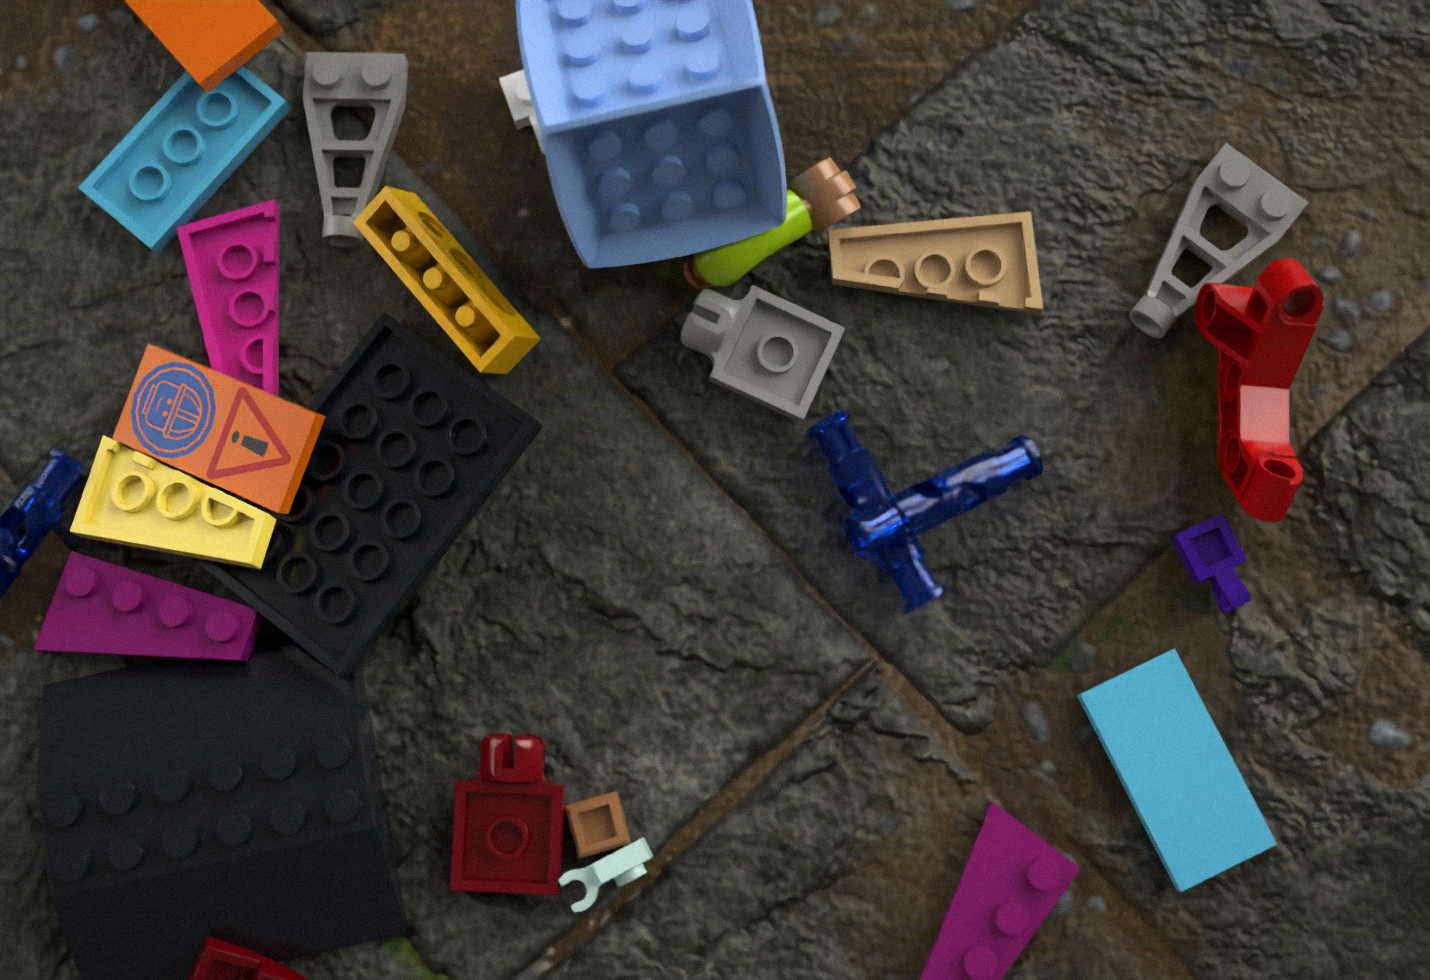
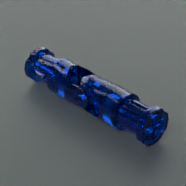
[807,410,948,614]
[844,435,1043,560]
[0,446,91,600]

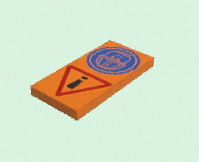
[112,344,326,514]

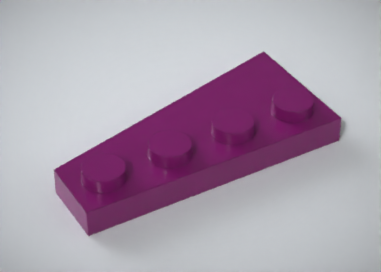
[33,551,264,662]
[918,801,1080,980]

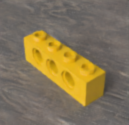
[353,186,541,374]

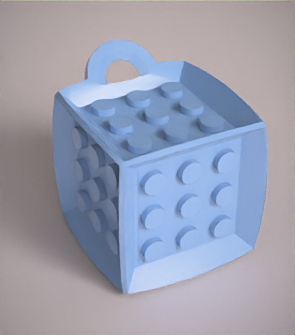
[516,0,787,268]

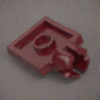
[450,733,566,895]

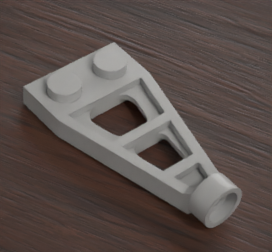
[303,52,408,249]
[1129,143,1309,338]

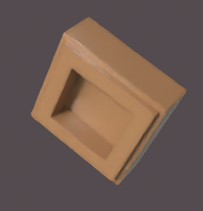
[565,791,632,858]

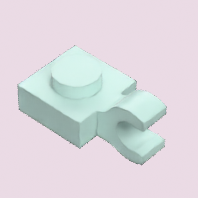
[559,837,653,912]

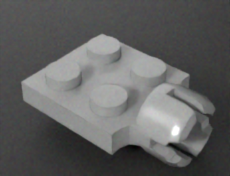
[680,285,845,423]

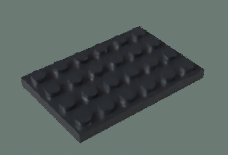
[191,312,543,680]

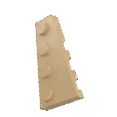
[827,211,1043,315]

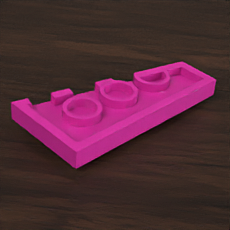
[177,199,280,397]

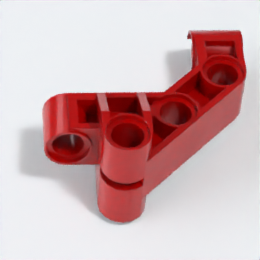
[1194,258,1324,522]

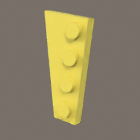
[70,435,276,569]

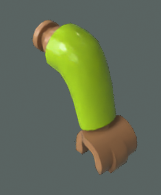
[683,157,860,290]

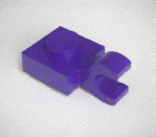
[1171,513,1251,614]

